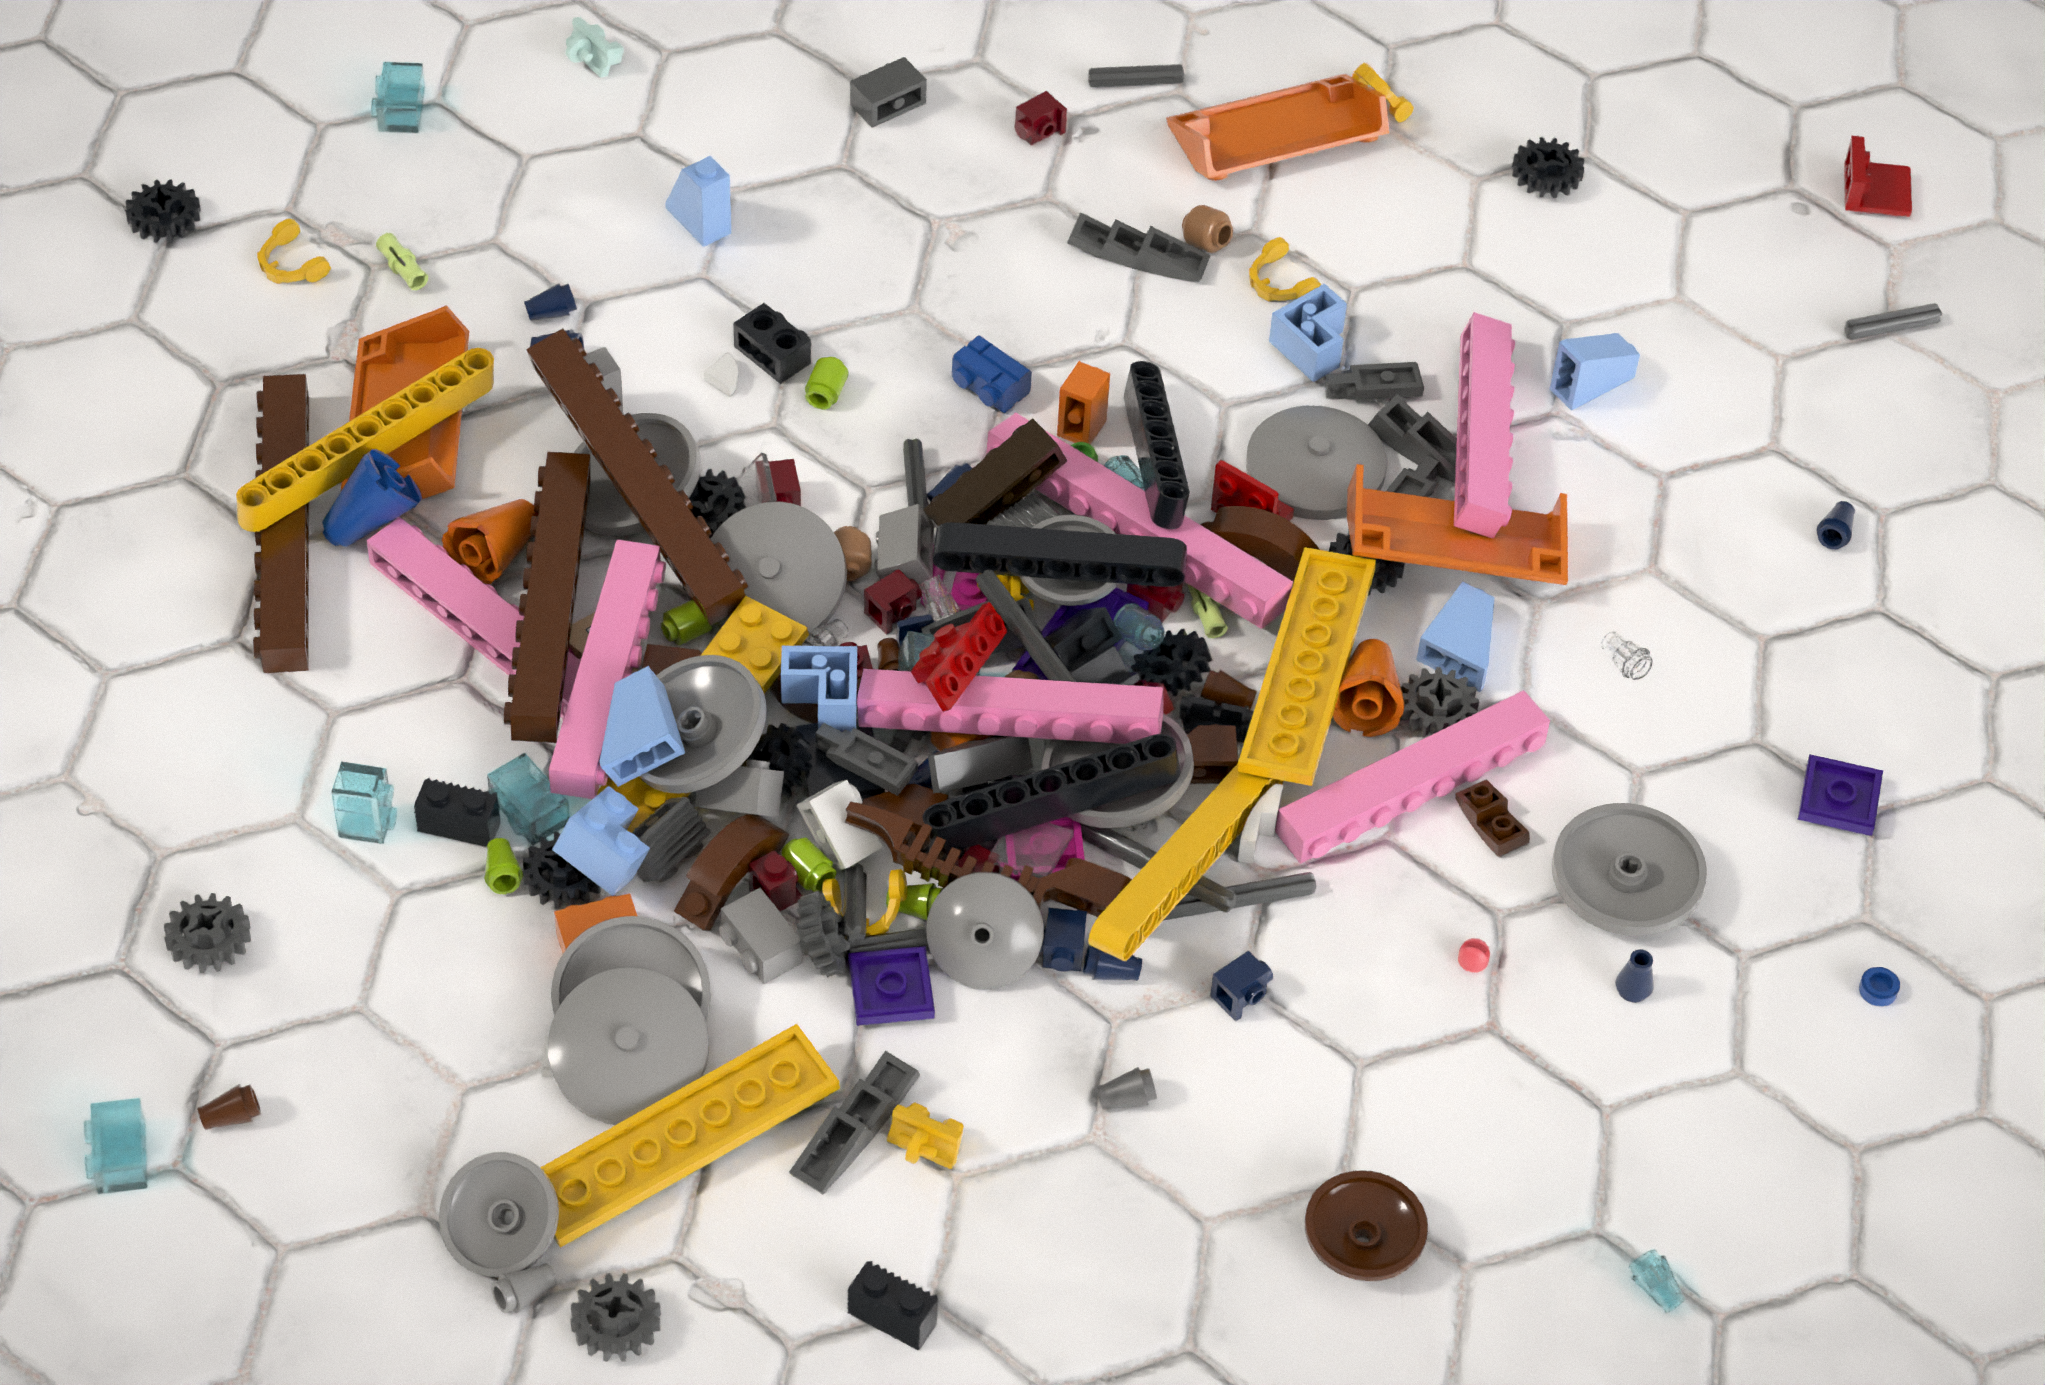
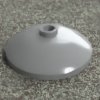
[1019,515,1119,606]
[926,872,1044,989]
[439,1152,559,1277]

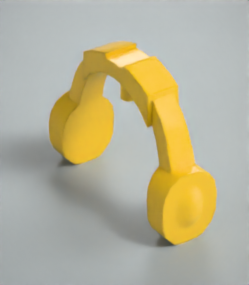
[1352,62,1414,122]
[257,218,331,284]
[1249,237,1321,302]
[822,869,908,937]

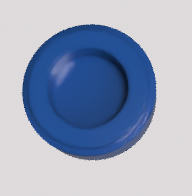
[1859,967,1900,1007]

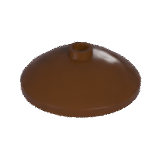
[1304,1170,1428,1281]

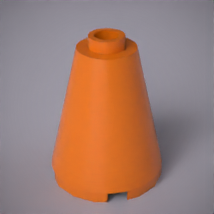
[442,499,539,584]
[1333,639,1405,737]

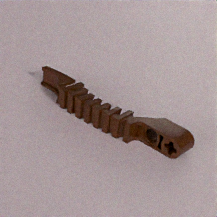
[845,801,1132,917]

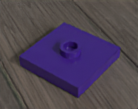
[1797,754,1883,836]
[848,946,935,1026]

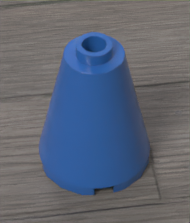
[322,449,422,547]

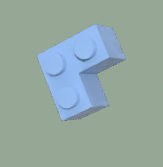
[1269,284,1347,382]
[781,646,857,732]
[552,786,650,896]

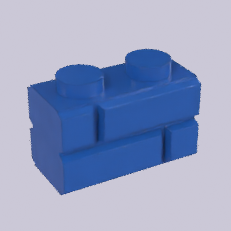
[952,335,1032,413]

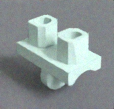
[566,17,624,77]

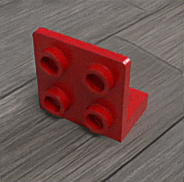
[1844,136,1912,217]
[1211,460,1294,521]

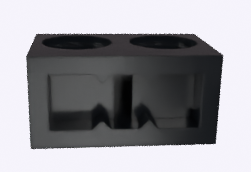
[733,303,812,384]

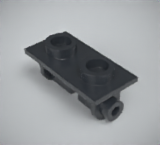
[1177,694,1254,743]

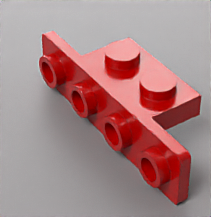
[910,602,1007,712]

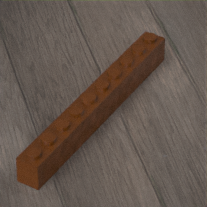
[526,328,748,626]
[253,374,310,673]
[504,452,591,743]

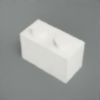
[797,780,883,871]

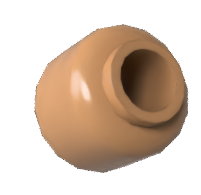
[1182,205,1233,253]
[834,526,872,581]

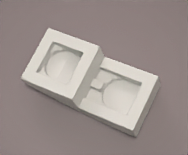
[1238,784,1283,864]

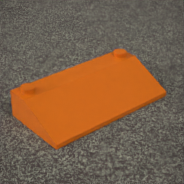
[1166,74,1389,180]
[341,305,470,499]
[1347,464,1568,585]

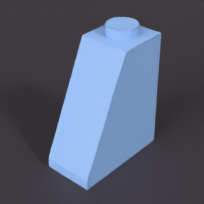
[665,156,731,247]
[1550,333,1640,411]
[1416,582,1495,692]
[599,666,685,787]

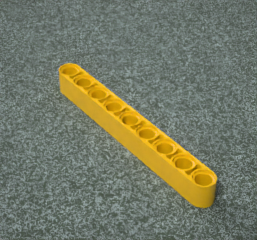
[236,348,494,532]
[1088,764,1284,961]

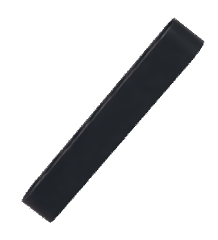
[1124,361,1190,529]
[933,522,1187,587]
[923,734,1181,854]

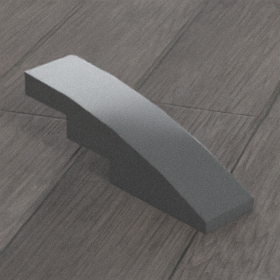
[1067,213,1211,282]
[789,1050,920,1195]

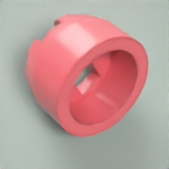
[1458,938,1490,973]

